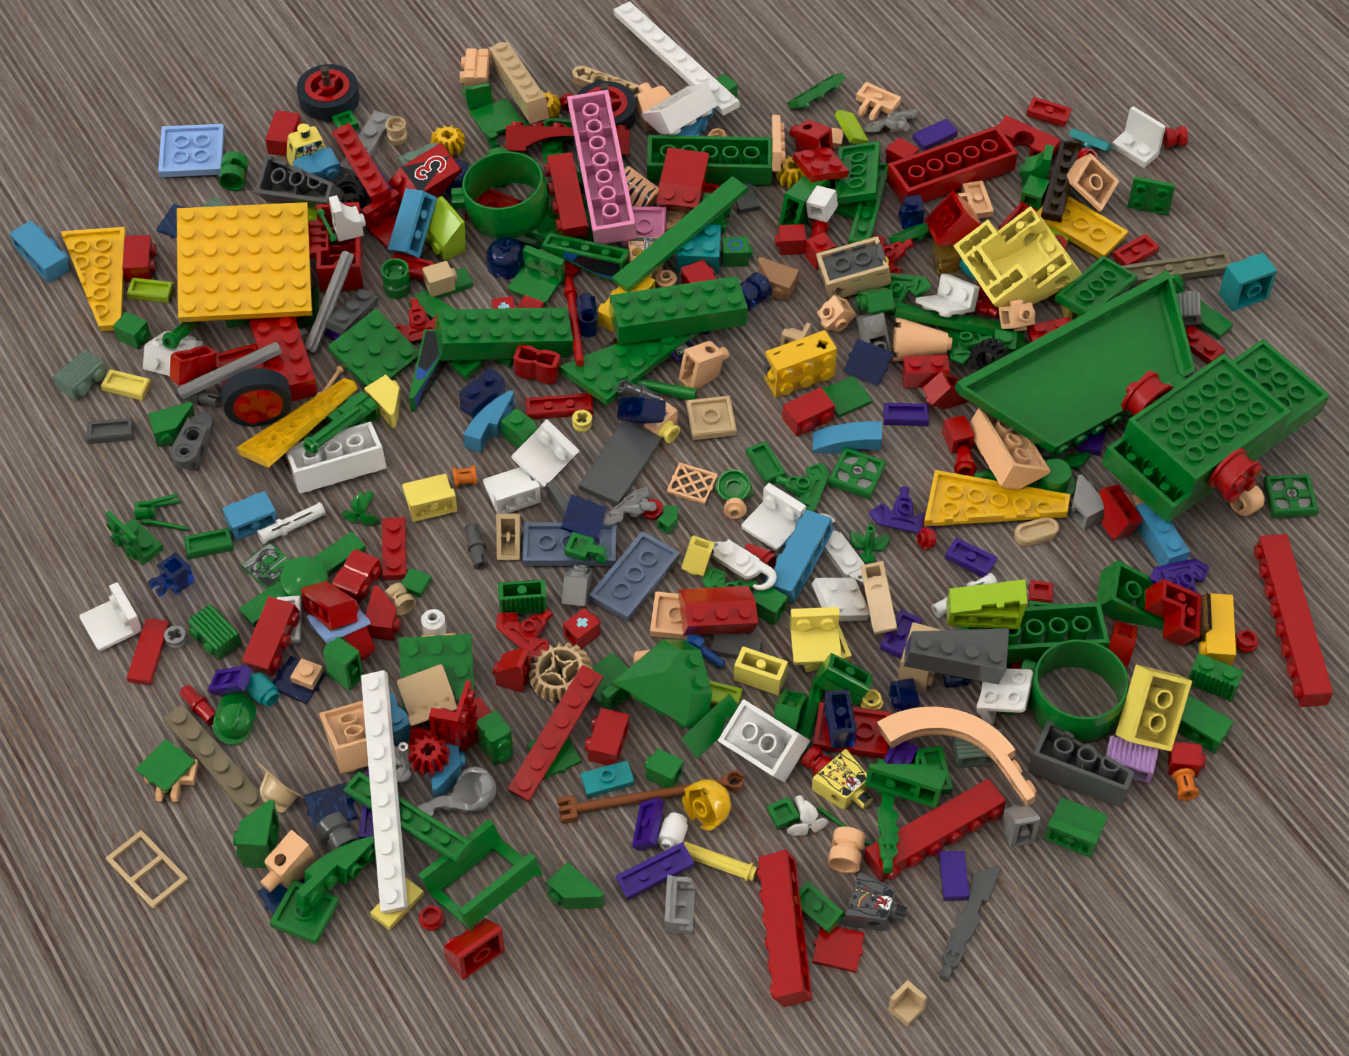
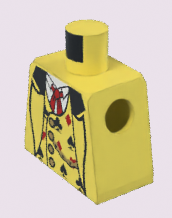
[287,124,326,166]
[812,749,873,810]

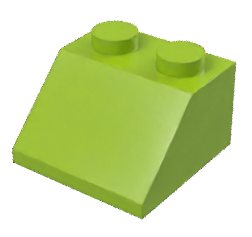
[425,196,466,261]

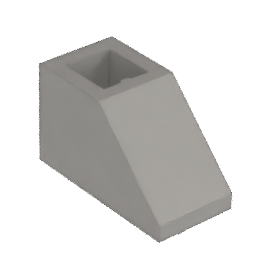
[856,313,892,361]
[1070,474,1104,530]
[562,564,593,606]

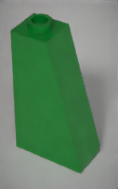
[778,175,835,228]

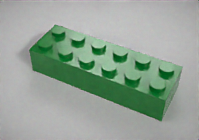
[647,135,772,185]
[609,276,748,345]
[434,307,574,361]
[956,602,1110,664]

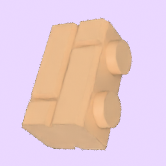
[460,48,491,86]

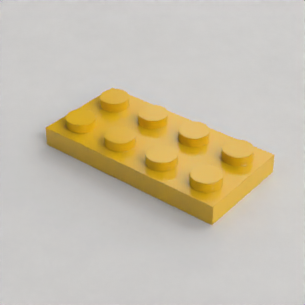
[1036,196,1128,258]

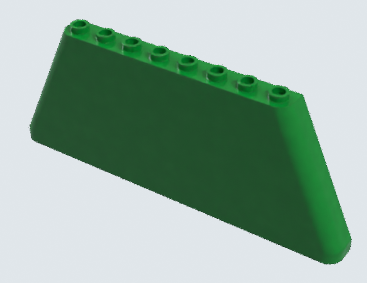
[955,270,1195,455]

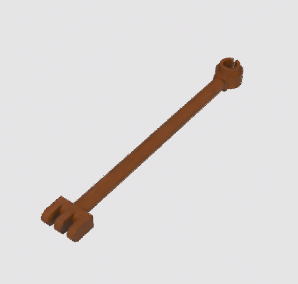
[557,770,745,824]

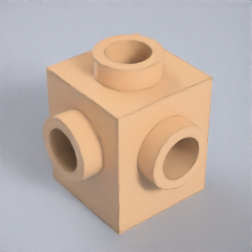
[817,295,856,333]
[998,299,1035,331]

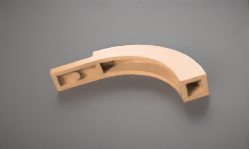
[877,707,1037,806]

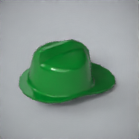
[212,692,256,745]

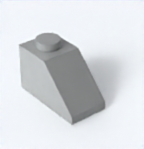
[1002,805,1040,848]

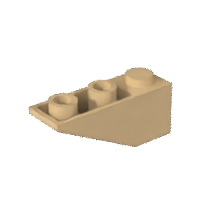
[860,561,898,635]

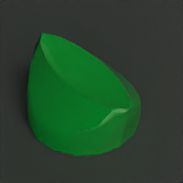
[714,469,754,501]

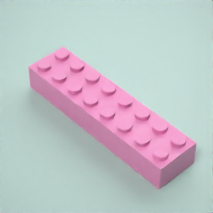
[567,90,637,244]

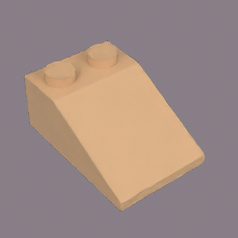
[319,701,368,774]

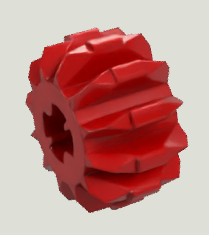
[408,734,450,777]

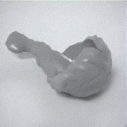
[417,766,496,816]

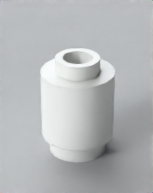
[421,609,447,636]
[657,813,688,851]

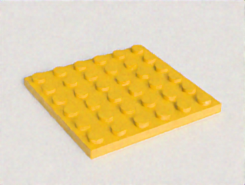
[177,202,312,322]

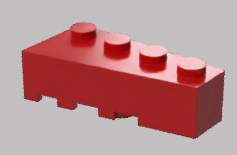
[544,152,588,238]

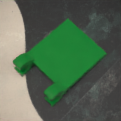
[469,98,528,149]

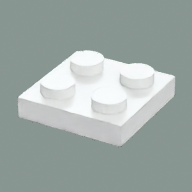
[812,578,870,621]

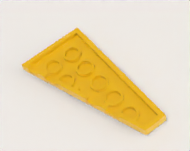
[61,227,126,332]
[236,378,358,468]
[924,470,1070,527]

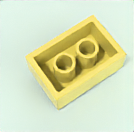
[1115,664,1192,751]

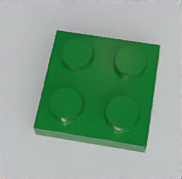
[269,880,340,945]

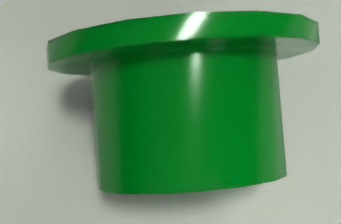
[1030,458,1076,497]

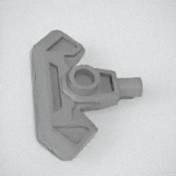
[864,109,918,132]
[603,486,656,525]

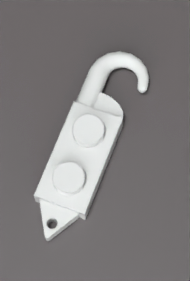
[821,514,865,585]
[713,539,777,590]

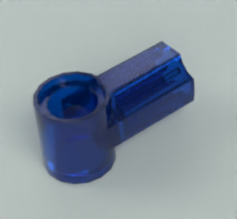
[577,293,598,337]

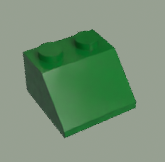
[233,800,280,869]

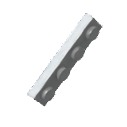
[340,110,393,176]

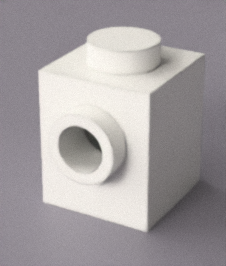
[806,186,838,222]

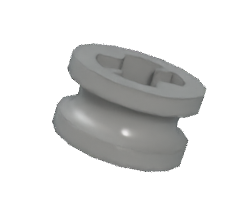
[164,625,187,650]

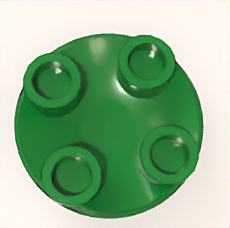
[281,556,328,599]

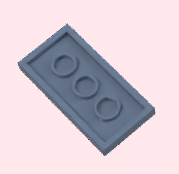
[523,522,616,566]
[589,531,680,622]

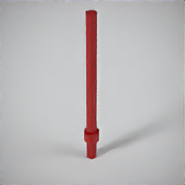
[564,275,584,367]

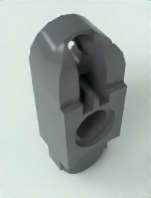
[170,412,214,470]

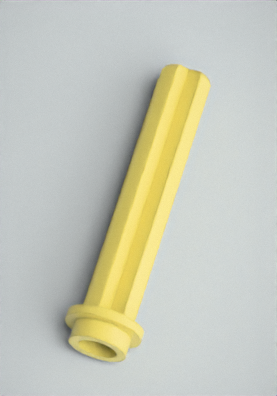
[684,842,758,882]

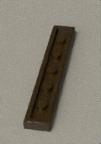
[1041,140,1081,223]

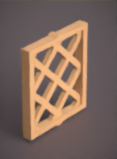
[667,463,718,505]

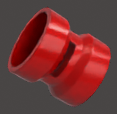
[1162,126,1188,148]
[801,745,833,776]

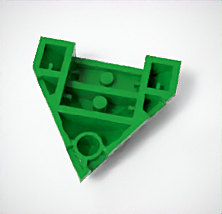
[610,639,712,728]

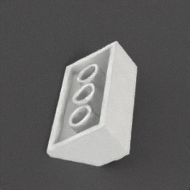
[286,422,387,494]

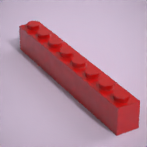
[1254,534,1333,707]

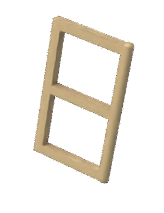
[105,830,189,909]

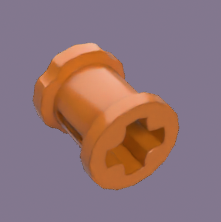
[452,465,477,488]
[1172,768,1200,801]

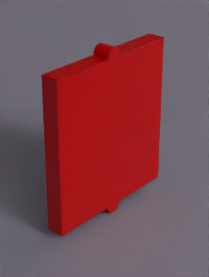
[812,926,865,973]

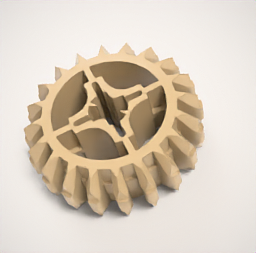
[529,642,594,705]

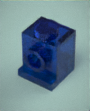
[898,195,925,229]
[888,678,920,712]

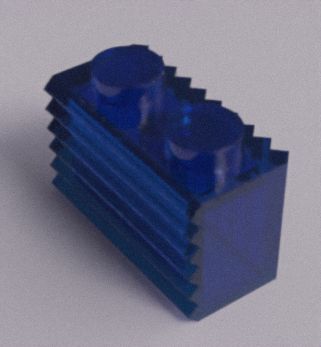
[459,368,506,419]
[617,396,666,424]
[824,689,857,748]

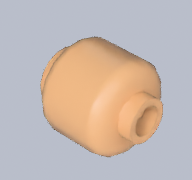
[1230,485,1264,516]

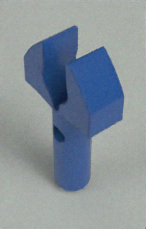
[685,634,725,668]

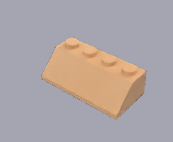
[970,408,1051,489]

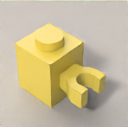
[681,536,715,576]

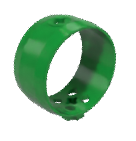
[451,152,549,239]
[1021,640,1129,744]

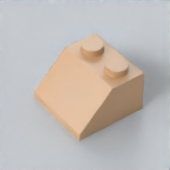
[1067,153,1119,212]

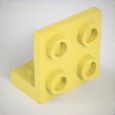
[402,474,457,522]
[790,607,842,665]

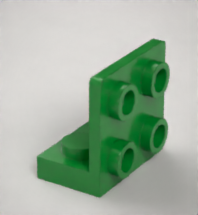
[1127,176,1176,216]
[508,245,565,305]
[105,511,164,566]
[592,653,631,710]
[1044,797,1107,858]

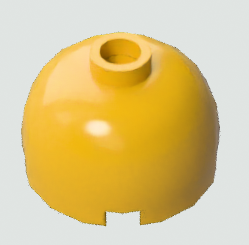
[682,779,731,831]

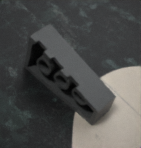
[255,154,344,209]
[904,629,1009,685]
[1028,720,1135,808]

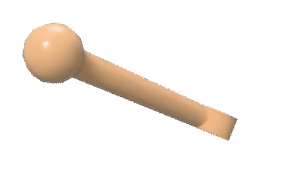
[316,365,345,396]

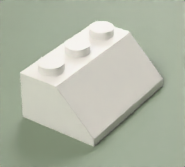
[641,83,718,135]

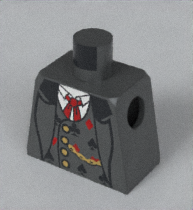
[844,873,908,931]

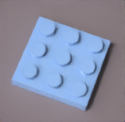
[158,124,224,177]

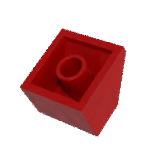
[443,918,505,980]

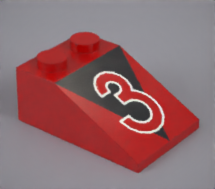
[388,143,463,202]

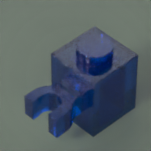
[147,552,194,597]

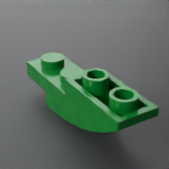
[296,836,376,913]

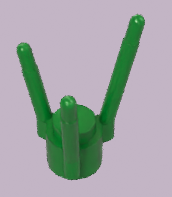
[134,494,189,531]

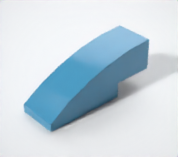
[463,390,515,453]
[813,421,882,454]

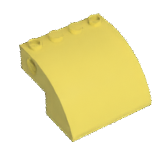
[954,206,1082,307]

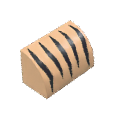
[624,166,659,207]

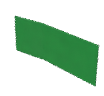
[681,694,739,759]

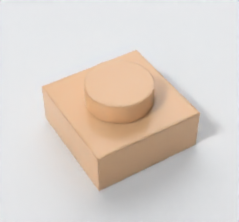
[290,658,324,690]

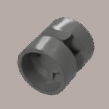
[315,812,360,852]

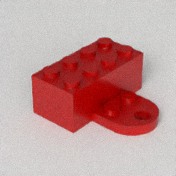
[308,202,364,291]

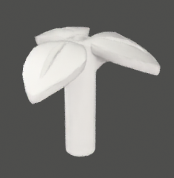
[394,742,430,782]
[787,795,829,836]

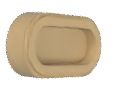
[1014,517,1059,546]

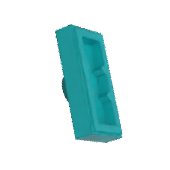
[1069,128,1113,152]
[580,761,635,798]

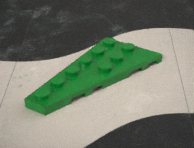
[559,333,697,406]

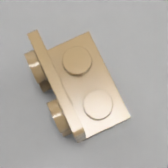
[397,664,457,726]

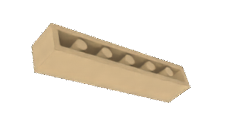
[489,41,550,124]

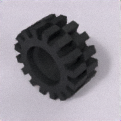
[332,175,368,209]
[969,338,1010,371]

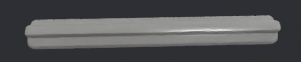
[305,251,354,353]
[177,342,282,399]

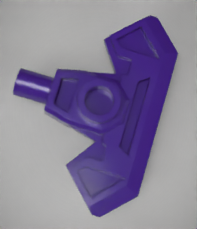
[869,486,936,534]
[1150,558,1209,593]

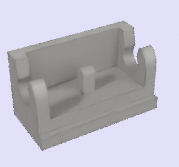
[664,875,695,934]

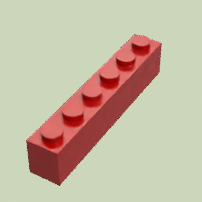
[864,778,1006,882]
[757,849,813,1007]

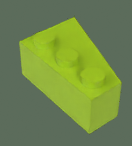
[946,579,1027,629]

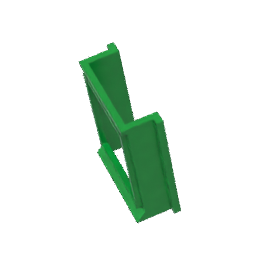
[418,819,543,931]

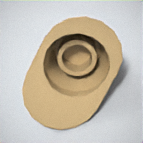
[257,762,304,813]

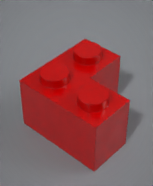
[1145,579,1202,646]

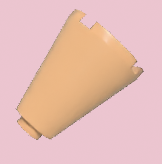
[892,318,952,362]

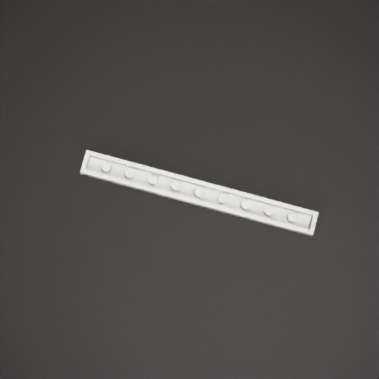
[613,1,740,115]
[361,670,408,914]

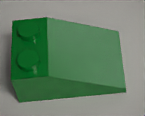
[1096,560,1164,630]

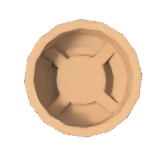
[827,827,866,874]

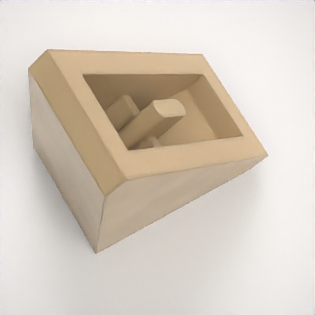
[496,513,521,560]

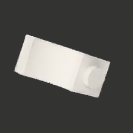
[329,195,366,242]

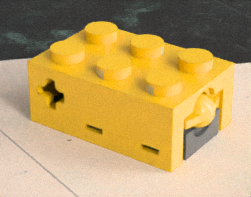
[764,330,837,398]

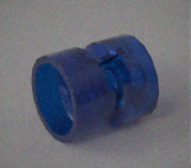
[740,272,772,312]

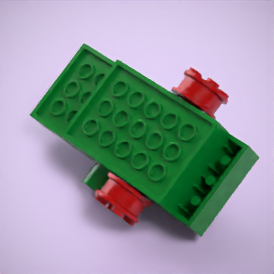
[1102,339,1330,524]

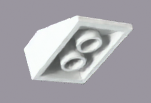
[718,699,810,783]

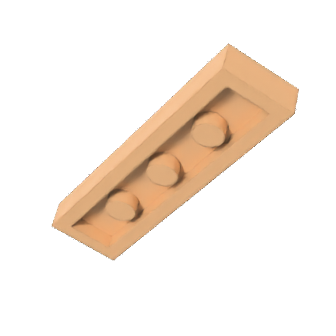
[771,115,785,171]

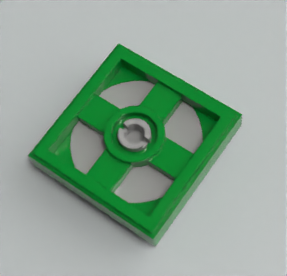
[828,447,887,499]
[1263,474,1319,518]

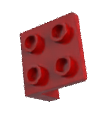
[361,189,401,249]
[429,680,477,747]

